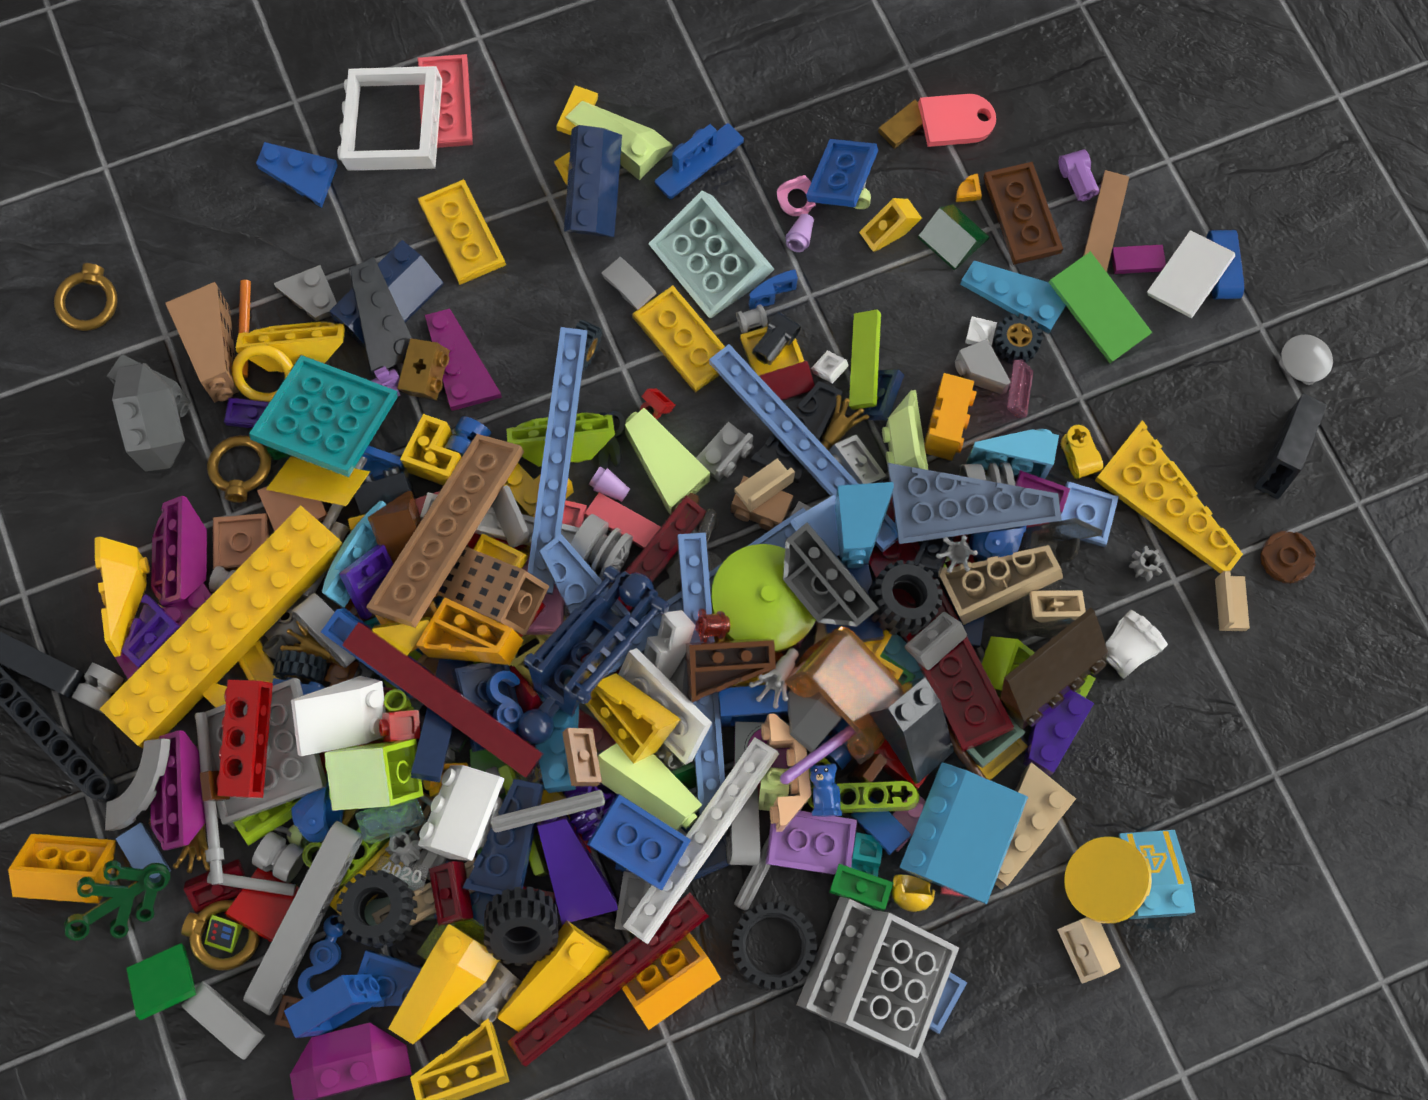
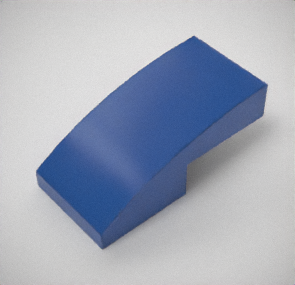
[748,269,798,309]
[850,796,911,855]

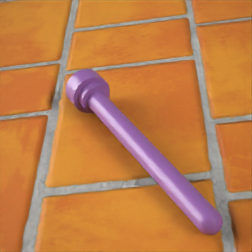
[780,703,878,784]

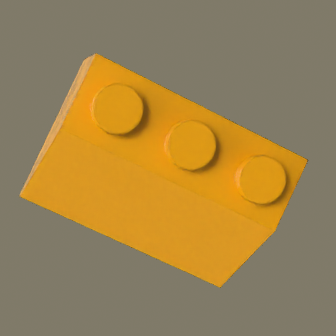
[8,834,116,903]
[622,933,721,1030]

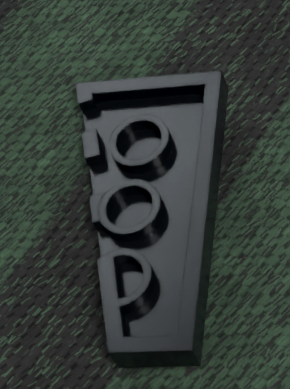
[349,257,412,375]

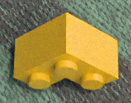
[400,414,462,485]
[502,463,574,517]

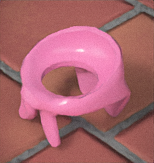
[777,175,816,216]

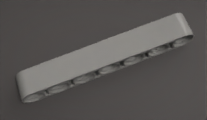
[243,821,363,1015]

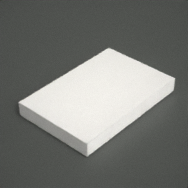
[1147,230,1235,318]

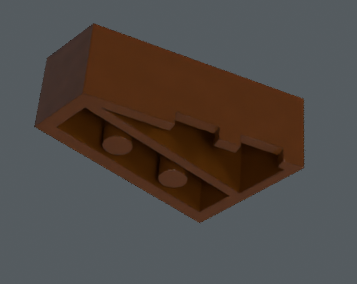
[686,638,776,702]

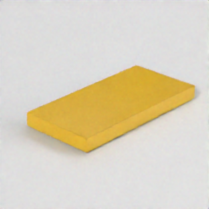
[418,179,506,285]
[632,285,725,393]

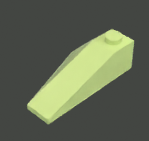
[565,101,673,180]

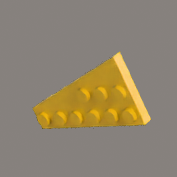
[1095,420,1243,574]

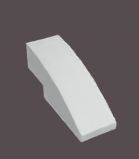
[644,610,695,679]

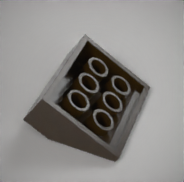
[1000,608,1108,729]

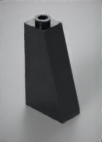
[1254,393,1327,499]

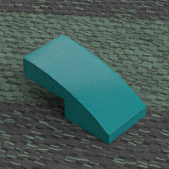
[851,832,883,877]

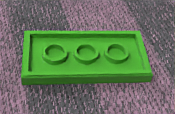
[1048,251,1152,363]

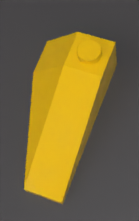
[95,537,150,657]

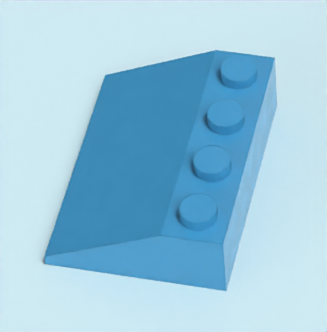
[900,762,1028,904]

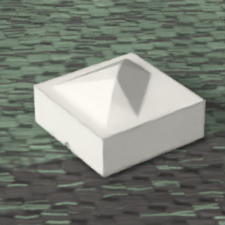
[965,317,997,346]
[811,350,849,384]

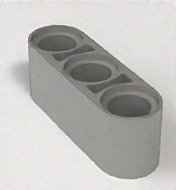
[292,593,356,668]
[726,787,760,866]
[182,981,265,1060]

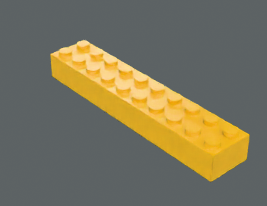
[99,505,343,748]

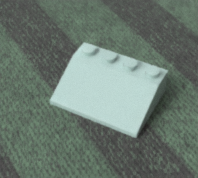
[648,191,774,318]

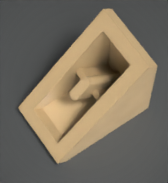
[1029,590,1086,627]

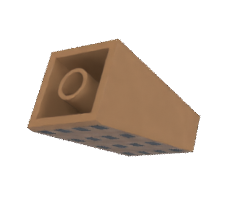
[166,282,239,403]
[437,547,549,636]

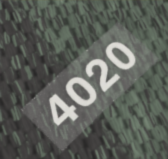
[375,855,429,891]

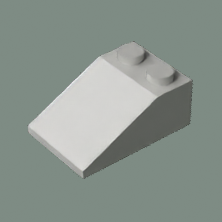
[291,676,386,756]

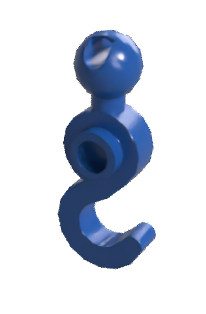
[486,671,524,736]
[298,915,344,998]

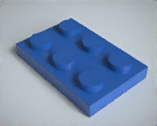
[806,139,878,207]
[587,794,691,891]

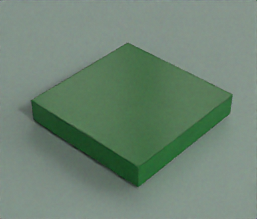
[126,943,196,1021]

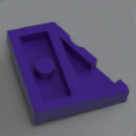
[339,545,393,619]
[122,594,181,668]

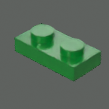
[829,864,894,912]

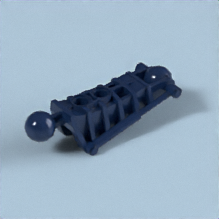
[518,566,669,745]

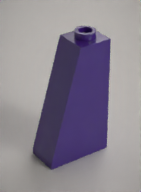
[537,815,618,924]

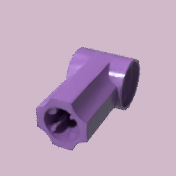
[1058,149,1100,202]

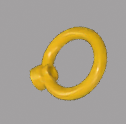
[232,345,294,402]

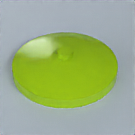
[710,544,816,653]

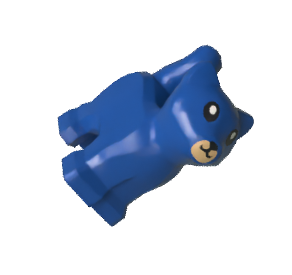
[810,763,842,817]

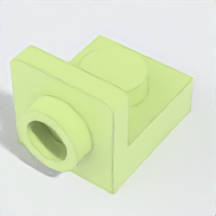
[758,767,789,811]

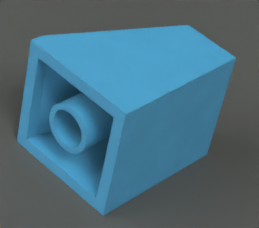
[835,482,894,569]

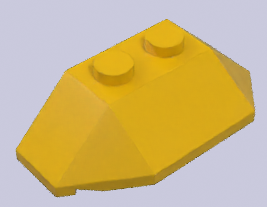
[235,322,345,372]

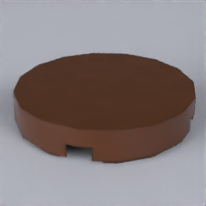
[1260,531,1316,583]

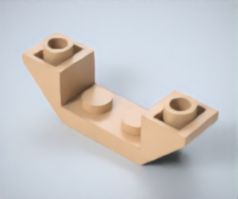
[761,714,812,832]

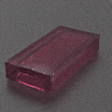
[1007,360,1033,418]

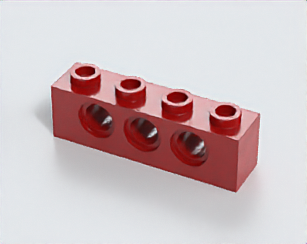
[216,680,273,798]

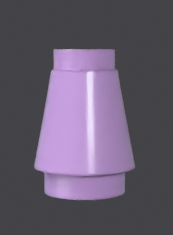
[785,214,814,252]
[589,467,630,502]

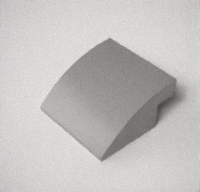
[796,897,959,1058]

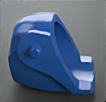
[969,526,1027,562]
[291,782,343,843]

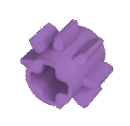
[371,366,400,396]

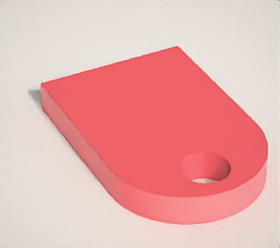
[918,94,996,147]

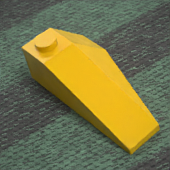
[497,921,612,1032]
[388,924,500,1044]

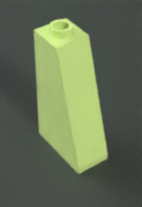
[625,408,710,515]
[598,743,702,830]

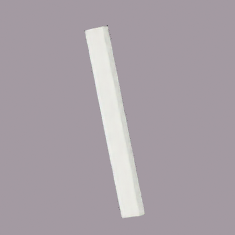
[623,737,779,944]

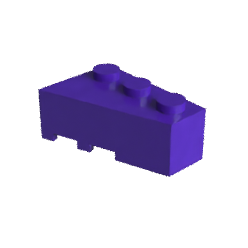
[1023,690,1094,777]

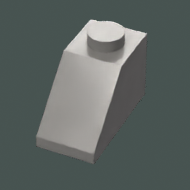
[955,339,1011,394]

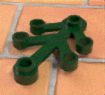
[64,861,170,941]

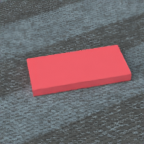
[418,54,473,148]

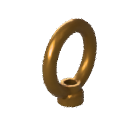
[54,263,117,331]
[207,435,271,503]
[181,900,260,970]

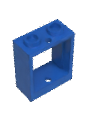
[718,685,789,727]
[284,974,382,1038]

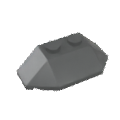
[112,363,185,472]
[783,522,879,626]
[787,663,867,753]

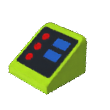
[204,915,243,953]

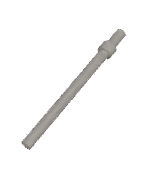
[195,712,224,885]

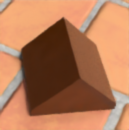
[368,491,421,563]

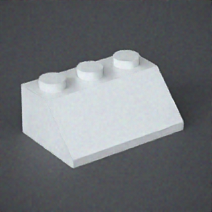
[418,765,504,861]

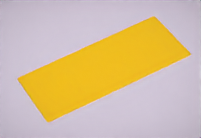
[266,456,370,506]

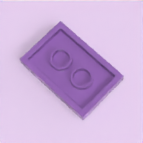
[766,811,857,875]

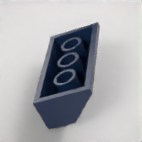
[564,125,622,237]
[330,240,444,348]

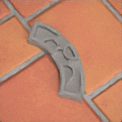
[105,739,170,831]

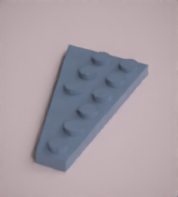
[887,463,1062,544]

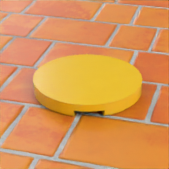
[1064,837,1152,923]

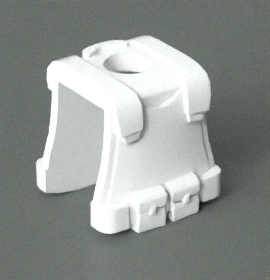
[1105,610,1168,679]

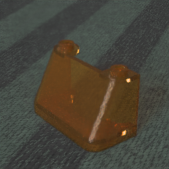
[784,627,902,765]

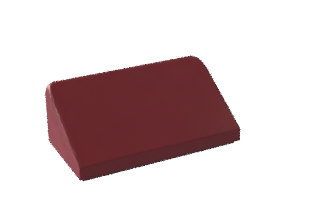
[759,361,814,401]
[509,665,543,713]
[184,859,246,914]
[429,861,473,926]

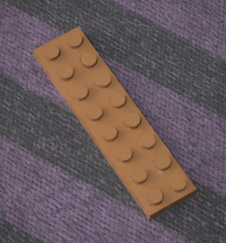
[366,434,524,628]

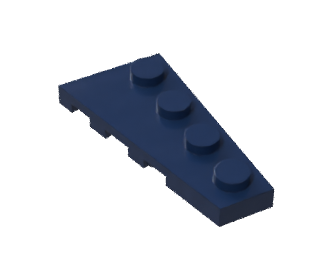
[463,779,544,895]

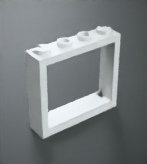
[337,66,442,171]

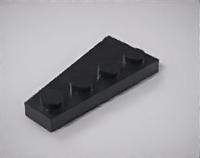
[751,381,843,483]

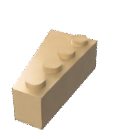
[940,545,1063,625]
[995,762,1076,889]

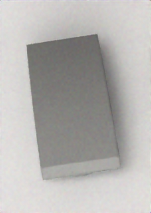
[602,257,657,310]

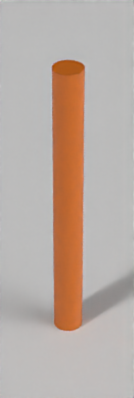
[238,280,251,379]

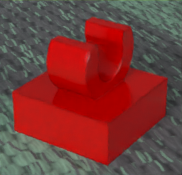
[640,388,676,420]

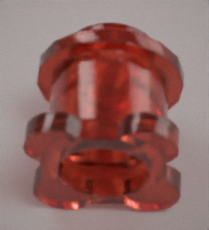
[695,609,730,642]

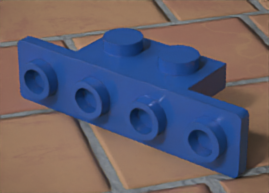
[655,123,744,199]

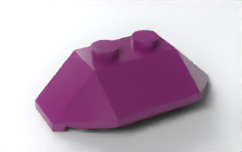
[151,496,207,606]
[151,730,206,850]
[290,1023,412,1100]

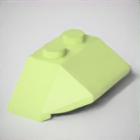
[882,390,928,470]

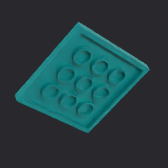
[249,355,398,477]

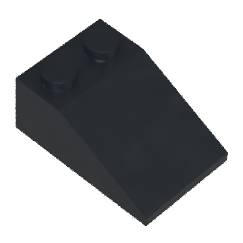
[870,677,954,784]

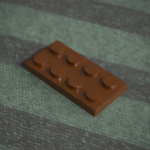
[983,162,1063,265]

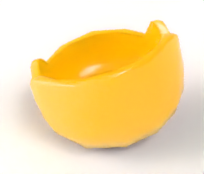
[891,874,935,912]

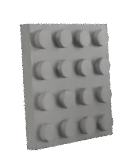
[195,678,327,824]

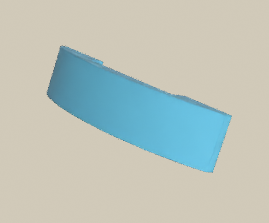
[322,501,387,608]

